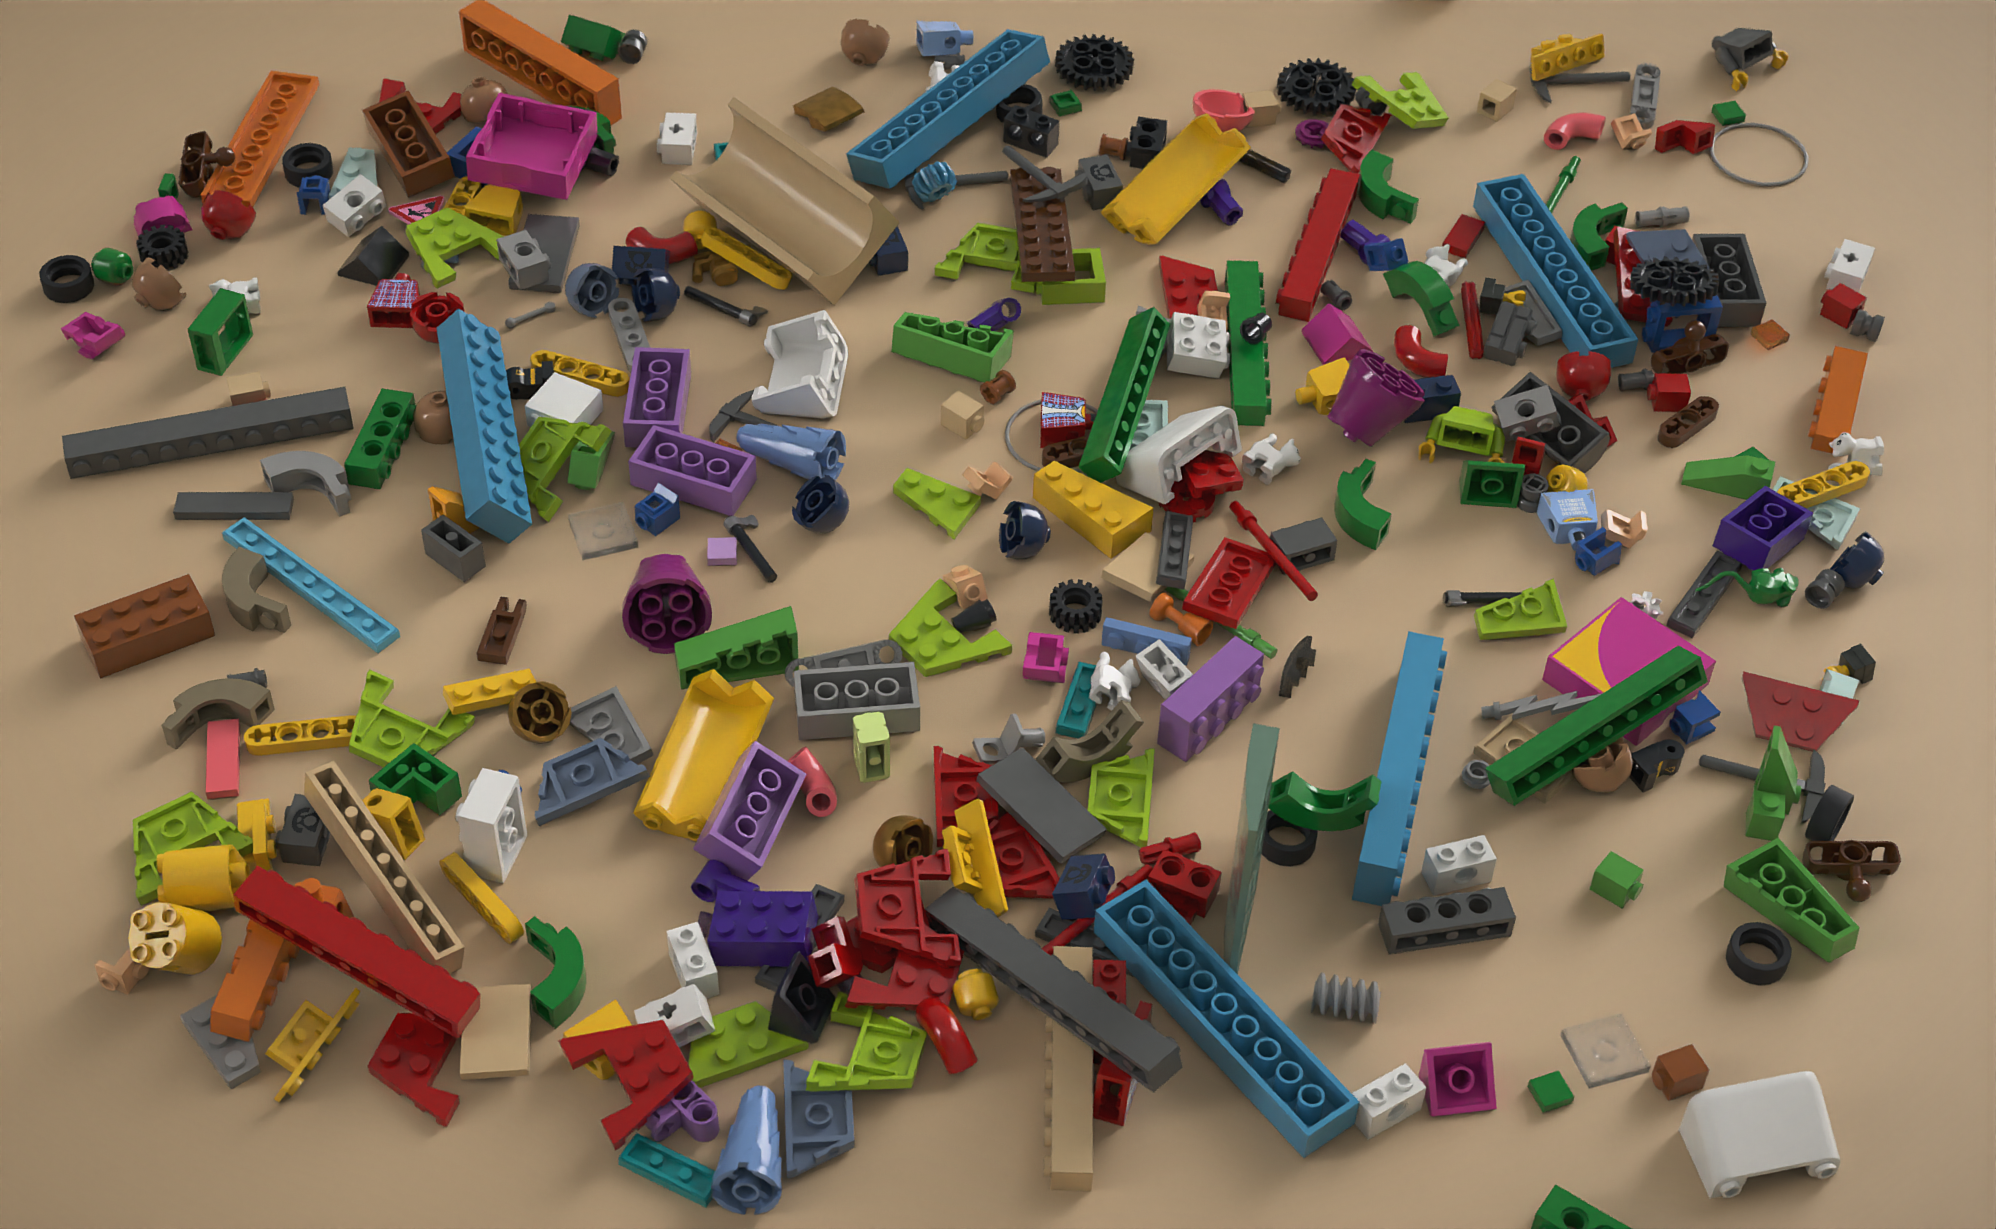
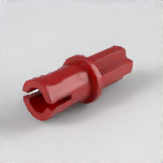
[1139,832,1201,865]

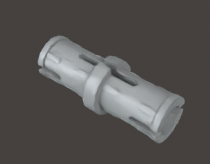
[1635,206,1690,227]

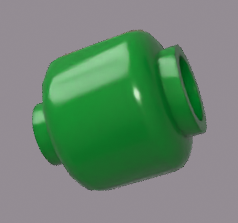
[91,247,133,286]

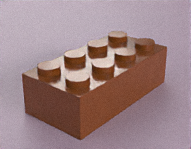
[362,90,455,197]
[74,574,215,679]

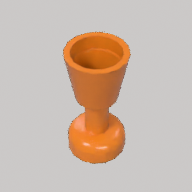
[1149,592,1213,646]

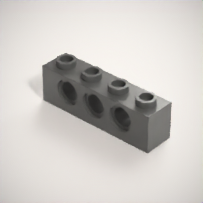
[1378,887,1516,954]

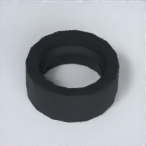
[996,84,1043,123]
[282,143,333,187]
[39,255,95,303]
[1805,785,1854,841]
[1261,810,1318,866]
[1726,922,1792,985]

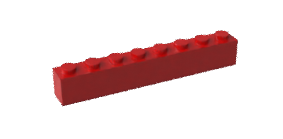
[1276,168,1360,322]
[233,865,480,1039]

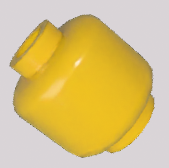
[683,210,717,249]
[1546,464,1588,492]
[953,969,999,1020]

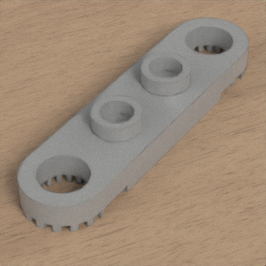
[1630,63,1661,130]
[608,298,650,373]
[785,639,902,687]

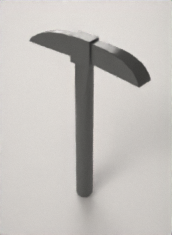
[1530,66,1630,103]
[1003,146,1088,202]
[905,169,1008,210]
[709,390,779,443]
[1699,750,1826,823]

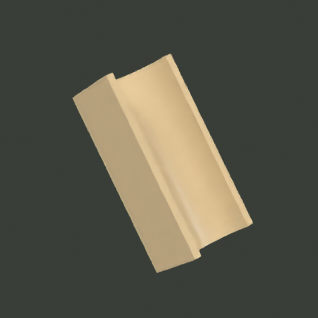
[670,97,900,305]

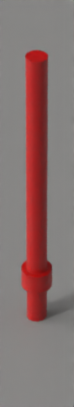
[1229,501,1318,601]
[1041,864,1153,955]

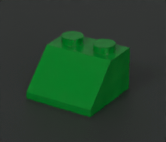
[561,14,625,61]
[1459,460,1525,508]

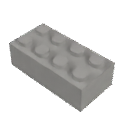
[794,662,920,740]

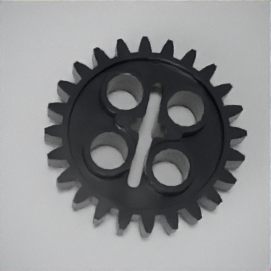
[1055,34,1134,91]
[1277,58,1356,116]
[1630,257,1720,307]

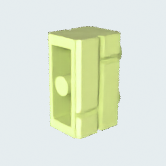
[853,712,890,783]

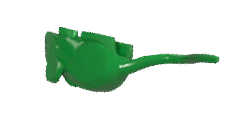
[1695,568,1799,607]

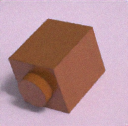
[1651,1044,1709,1101]

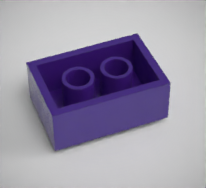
[1712,486,1814,570]
[707,891,818,967]

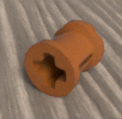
[1099,134,1128,160]
[980,370,1016,404]

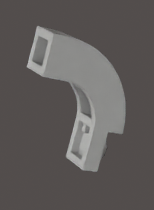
[260,451,351,517]

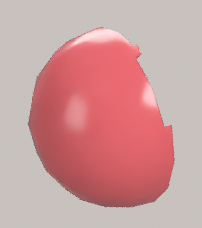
[1192,89,1255,133]

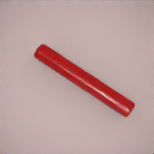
[1461,281,1484,359]

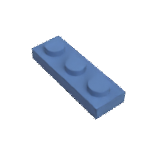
[1102,617,1192,666]

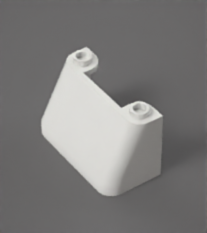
[751,310,848,419]
[1116,406,1242,504]
[1679,1071,1840,1198]

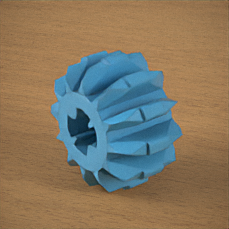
[912,161,957,203]

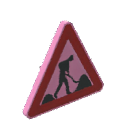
[388,196,445,225]

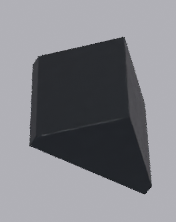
[337,226,409,286]
[768,952,836,1044]

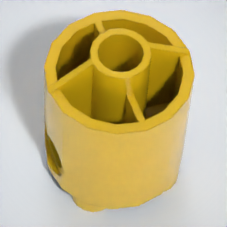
[157,844,250,912]
[128,902,222,975]

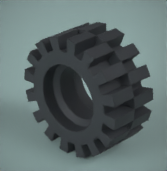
[136,225,188,271]
[1049,579,1103,633]

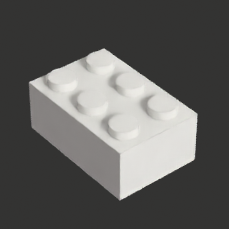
[456,768,527,884]

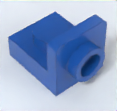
[1363,238,1408,271]

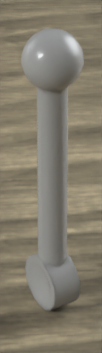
[505,302,555,328]

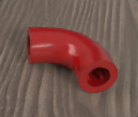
[625,227,698,264]
[1394,325,1448,378]
[915,997,978,1074]

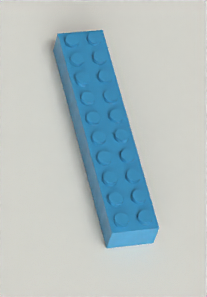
[846,29,1050,189]
[1473,174,1639,368]
[437,308,532,544]
[1352,631,1447,906]
[1094,880,1359,1158]

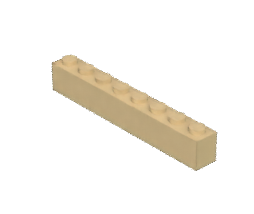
[304,760,464,974]
[1044,946,1093,1191]

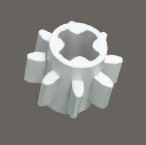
[1630,591,1664,619]

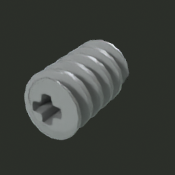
[1311,972,1381,1024]

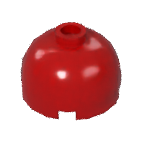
[201,190,256,240]
[410,292,464,344]
[1556,351,1611,401]

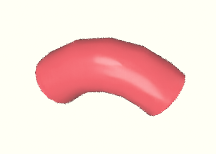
[1544,112,1606,150]
[787,746,837,817]

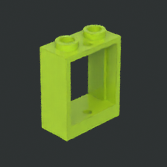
[1035,248,1106,305]

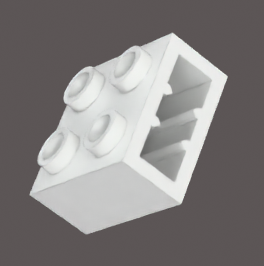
[1167,312,1230,379]
[525,372,604,427]

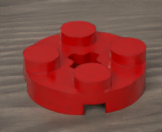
[1158,477,1215,522]

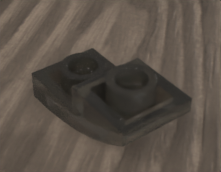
[1279,636,1316,698]

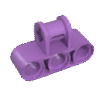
[645,1080,720,1142]

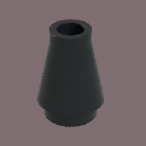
[951,599,997,633]

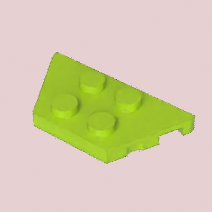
[1088,748,1155,848]
[688,1001,809,1088]

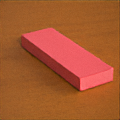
[206,719,240,799]

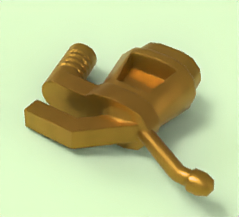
[692,244,751,286]

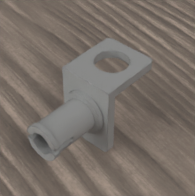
[972,714,1045,764]

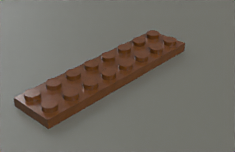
[1010,167,1075,282]

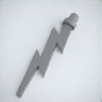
[1481,691,1601,720]

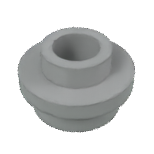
[1462,760,1490,789]

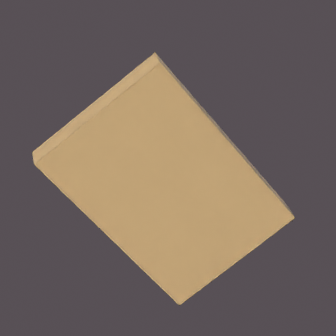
[1101,532,1194,602]
[1473,714,1575,803]
[460,984,532,1080]

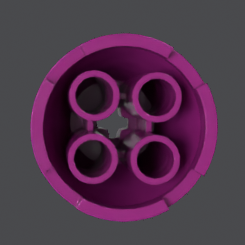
[1328,349,1425,447]
[622,554,712,654]

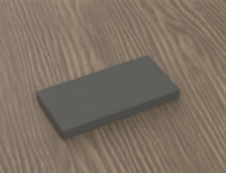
[508,214,580,293]
[976,747,1106,864]

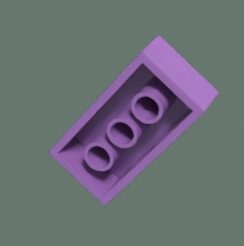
[623,347,691,448]
[628,425,757,516]
[1157,636,1264,762]
[693,741,807,881]

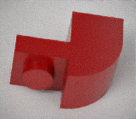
[807,916,863,988]

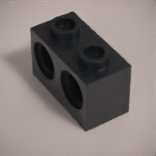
[1003,105,1060,158]
[1126,116,1168,169]

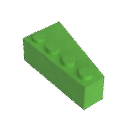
[891,312,1014,382]
[674,606,799,689]
[1723,838,1860,963]

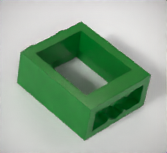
[187,288,253,376]

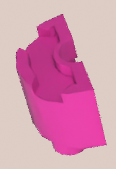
[134,196,192,236]
[61,312,125,359]
[1023,632,1069,683]

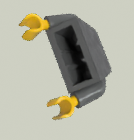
[1712,28,1788,91]

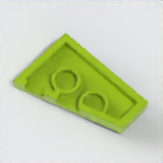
[893,468,981,540]
[1474,578,1567,640]

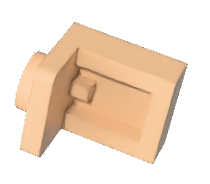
[1610,113,1652,150]
[1197,291,1230,332]
[962,462,1013,500]
[1601,509,1648,549]
[942,565,988,609]
[94,947,149,995]

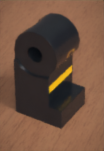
[506,361,554,400]
[1629,739,1685,792]

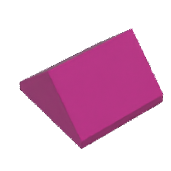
[1302,303,1373,365]
[1418,1042,1497,1116]

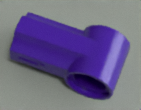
[1199,179,1243,226]
[1340,220,1390,265]
[967,298,1021,331]
[691,860,760,902]

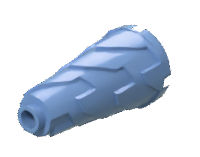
[736,424,846,480]
[711,1085,782,1215]

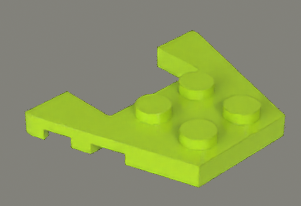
[1351,72,1449,129]
[406,207,504,289]
[935,223,1035,293]
[519,416,612,522]
[889,579,1012,677]
[349,670,475,767]
[133,791,253,906]
[806,992,927,1092]

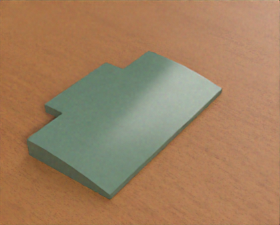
[1224,723,1280,975]

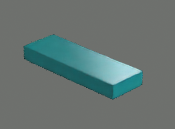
[1055,662,1097,739]
[618,1133,715,1208]

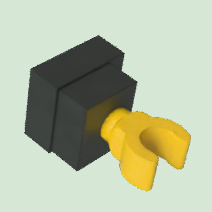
[1479,277,1526,314]
[1822,643,1876,684]

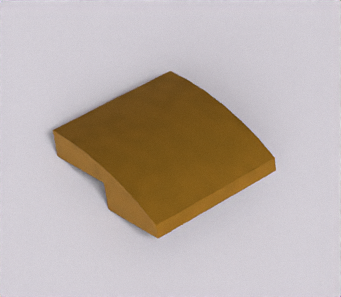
[793,87,865,132]

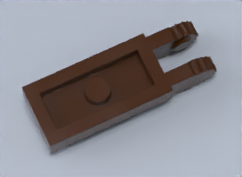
[477,596,527,665]

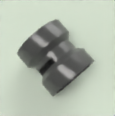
[618,30,648,64]
[1355,87,1388,116]
[1850,309,1885,342]
[1517,474,1549,513]
[1805,569,1845,609]

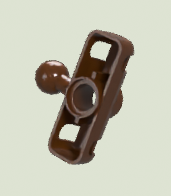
[178,131,235,197]
[1650,320,1729,374]
[1802,840,1901,902]

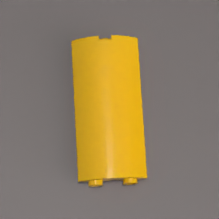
[1100,113,1251,244]
[633,669,774,841]

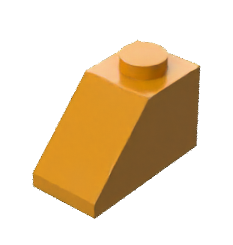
[428,486,479,533]

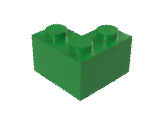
[368,743,462,815]

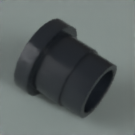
[1240,313,1272,344]

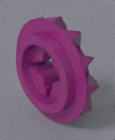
[1295,119,1329,149]

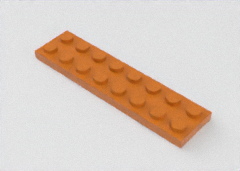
[201,70,319,208]

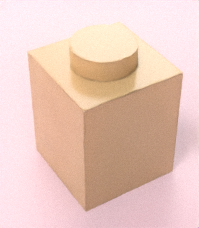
[1477,79,1517,122]
[1242,90,1280,128]
[226,371,271,406]
[941,390,985,439]

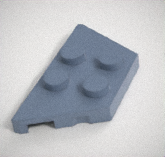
[1626,229,1710,319]
[535,738,650,826]
[783,1060,855,1178]

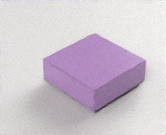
[707,537,737,566]

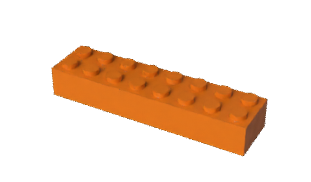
[459,0,622,125]

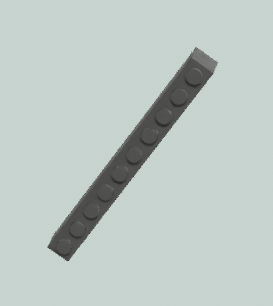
[62,387,354,479]
[925,887,1183,1093]

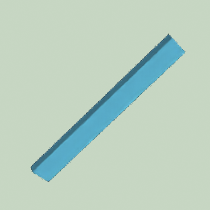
[222,517,400,653]

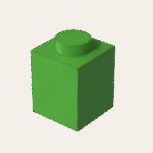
[1745,790,1785,841]
[1590,851,1644,908]

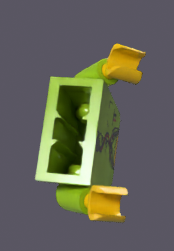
[1418,406,1505,463]

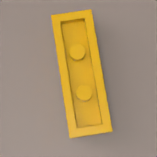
[443,668,536,715]

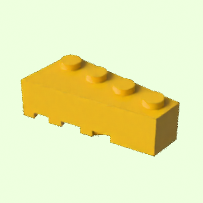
[1033,461,1154,559]

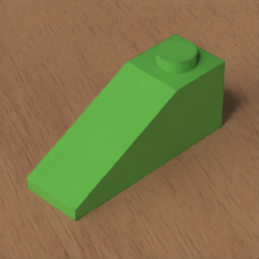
[567,431,615,490]
[1681,455,1775,500]
[1753,725,1802,815]

